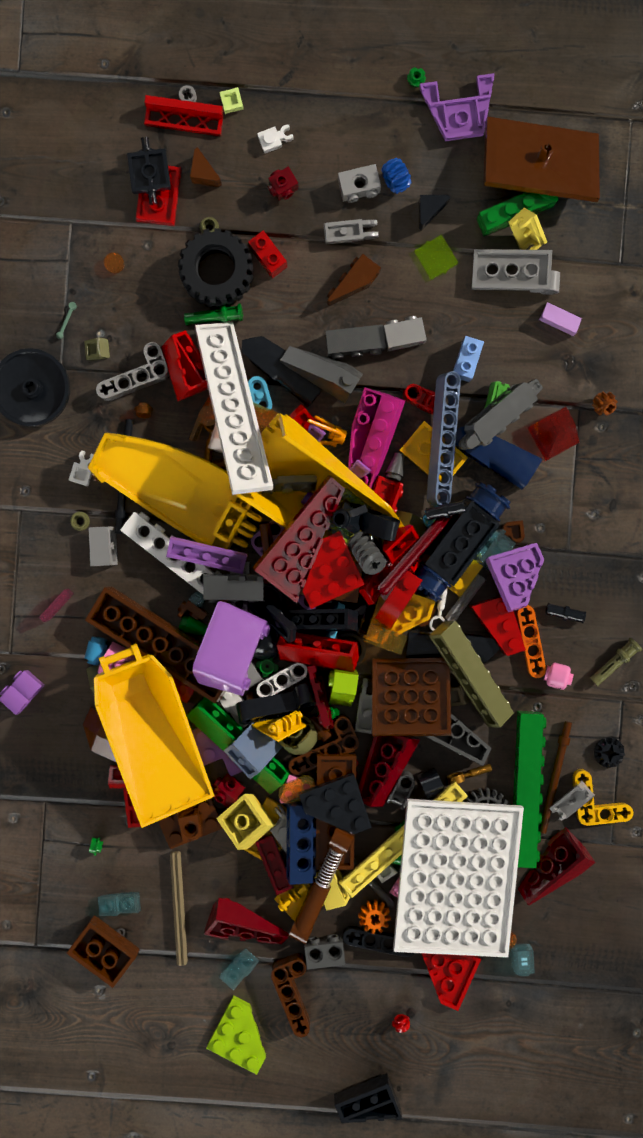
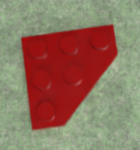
[303,531,365,609]
[421,953,481,1011]

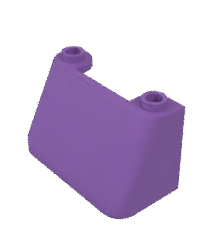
[193,601,270,696]

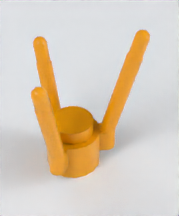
[307,415,347,447]

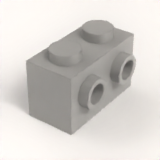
[384,316,426,352]

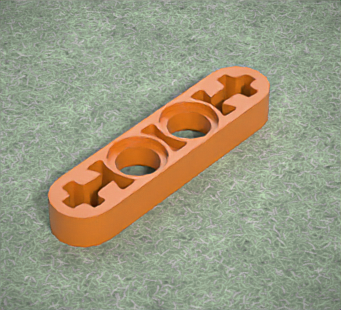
[516,605,546,678]

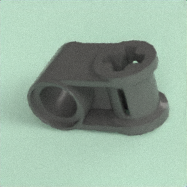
[386,770,415,810]

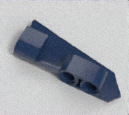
[455,426,542,490]

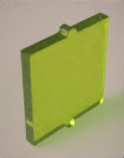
[414,234,458,280]

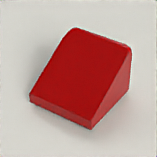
[108,765,126,789]

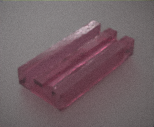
[39,589,74,622]

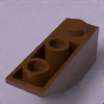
[327,254,381,306]

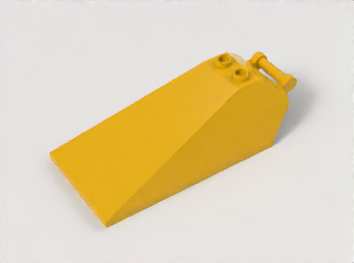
[94,644,215,828]

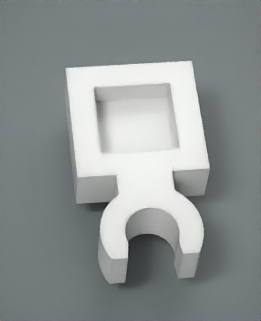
[257,125,293,154]
[69,450,94,487]

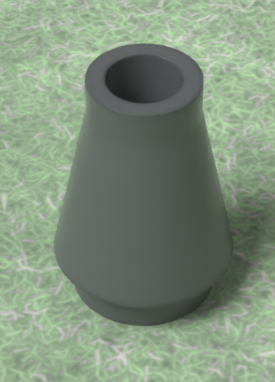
[385,453,405,482]

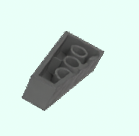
[424,714,492,766]

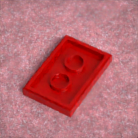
[136,166,182,227]

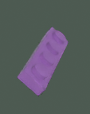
[166,536,247,574]

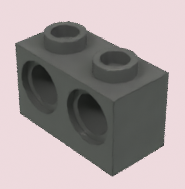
[304,934,345,970]

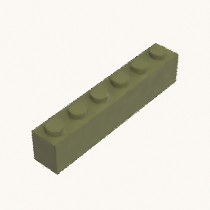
[429,621,514,728]

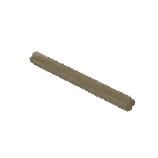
[170,851,188,966]

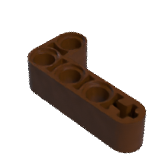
[289,714,359,775]
[271,953,310,1038]

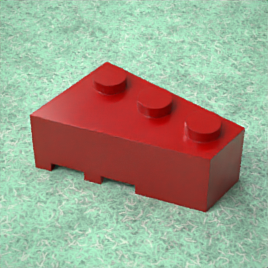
[161,330,208,401]
[469,596,526,656]

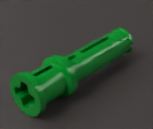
[184,303,243,326]

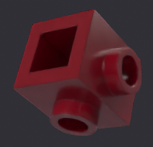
[267,166,299,201]
[212,773,245,808]

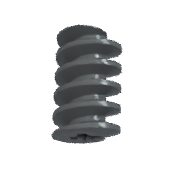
[348,531,386,575]

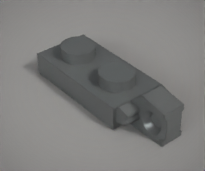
[262,475,317,494]

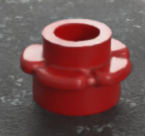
[392,1014,410,1033]

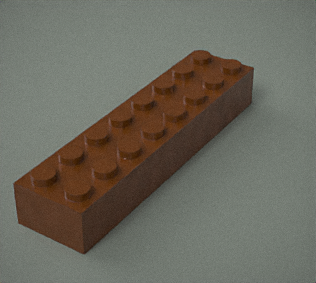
[85,587,226,703]

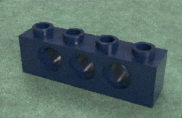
[286,801,316,885]

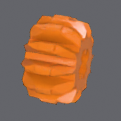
[358,899,391,934]

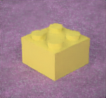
[216,794,275,850]

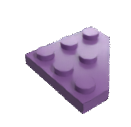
[485,543,544,613]

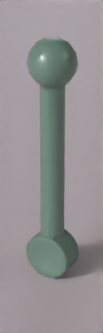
[56,302,77,339]

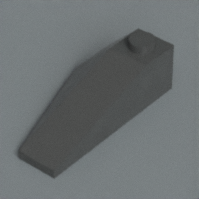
[279,346,363,404]

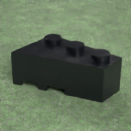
[334,1073,403,1123]

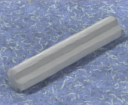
[445,574,485,621]

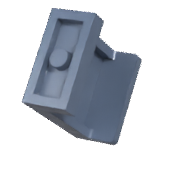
[224,723,282,779]

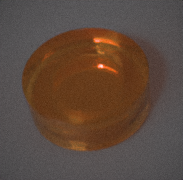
[104,253,124,274]

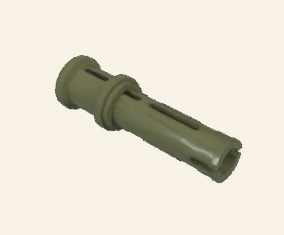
[590,637,643,686]

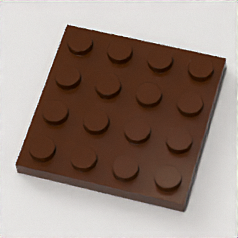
[372,658,451,736]

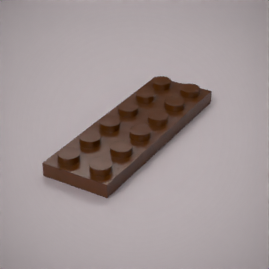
[315,754,356,870]

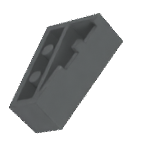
[203,574,263,603]

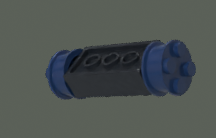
[412,482,511,602]

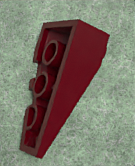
[518,827,596,905]
[204,898,289,945]

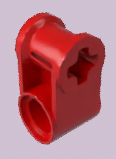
[403,384,435,414]

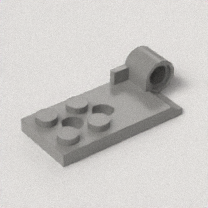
[472,249,560,295]

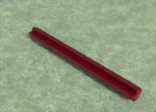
[377,514,455,595]

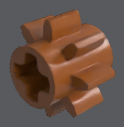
[592,391,618,416]

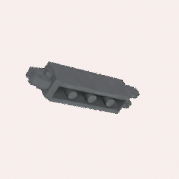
[458,379,543,450]

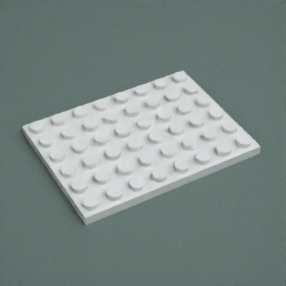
[393,799,524,957]

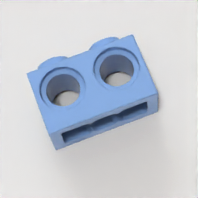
[453,336,484,382]

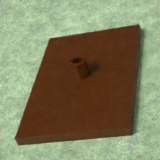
[484,116,600,202]

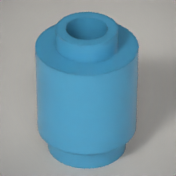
[84,636,108,666]

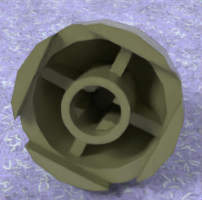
[279,716,317,755]

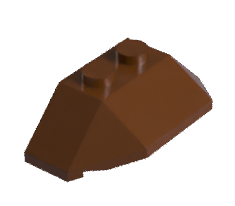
[83,707,116,762]

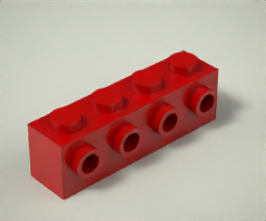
[277,632,359,672]

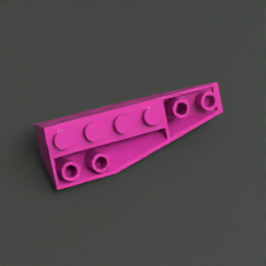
[348,388,406,489]

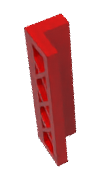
[144,95,224,137]

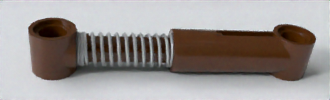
[288,827,354,945]

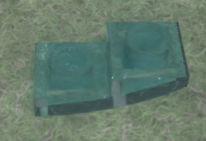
[98,892,141,916]
[219,948,259,990]

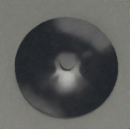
[0,348,70,427]

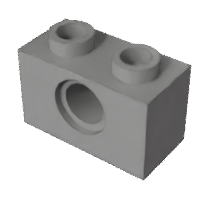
[338,164,381,203]

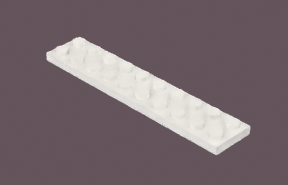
[195,322,273,495]

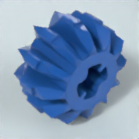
[381,158,411,194]

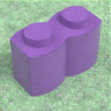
[0,670,44,715]

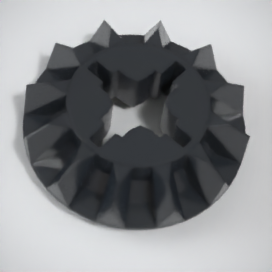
[594,737,625,768]

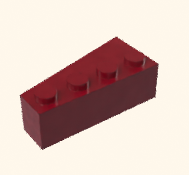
[359,736,420,807]

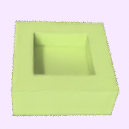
[220,87,243,114]

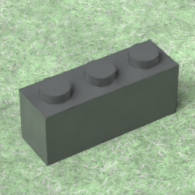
[325,324,386,360]

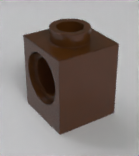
[178,808,203,841]

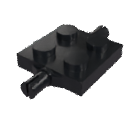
[127,137,171,205]

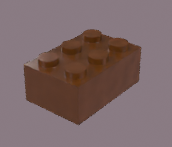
[66,915,140,988]

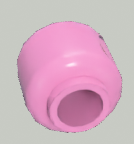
[544,662,574,690]

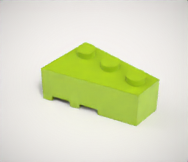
[328,669,359,707]

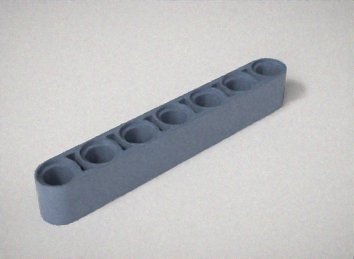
[427,371,461,506]

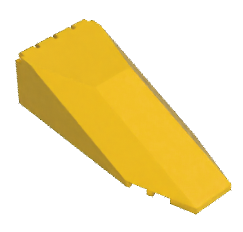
[235,413,404,563]

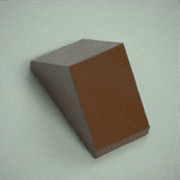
[190,147,222,187]

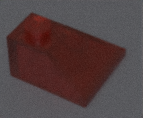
[528,407,580,461]

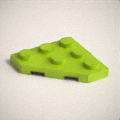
[206,995,266,1075]

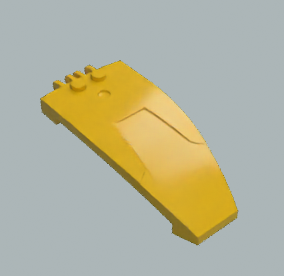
[88,433,262,549]

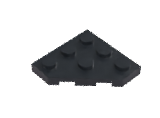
[298,772,372,835]

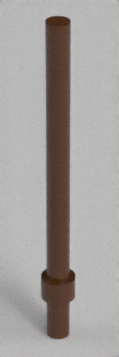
[539,721,572,834]

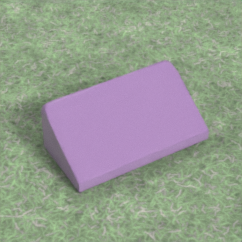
[539,302,582,336]

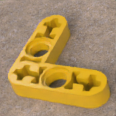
[572,769,634,826]

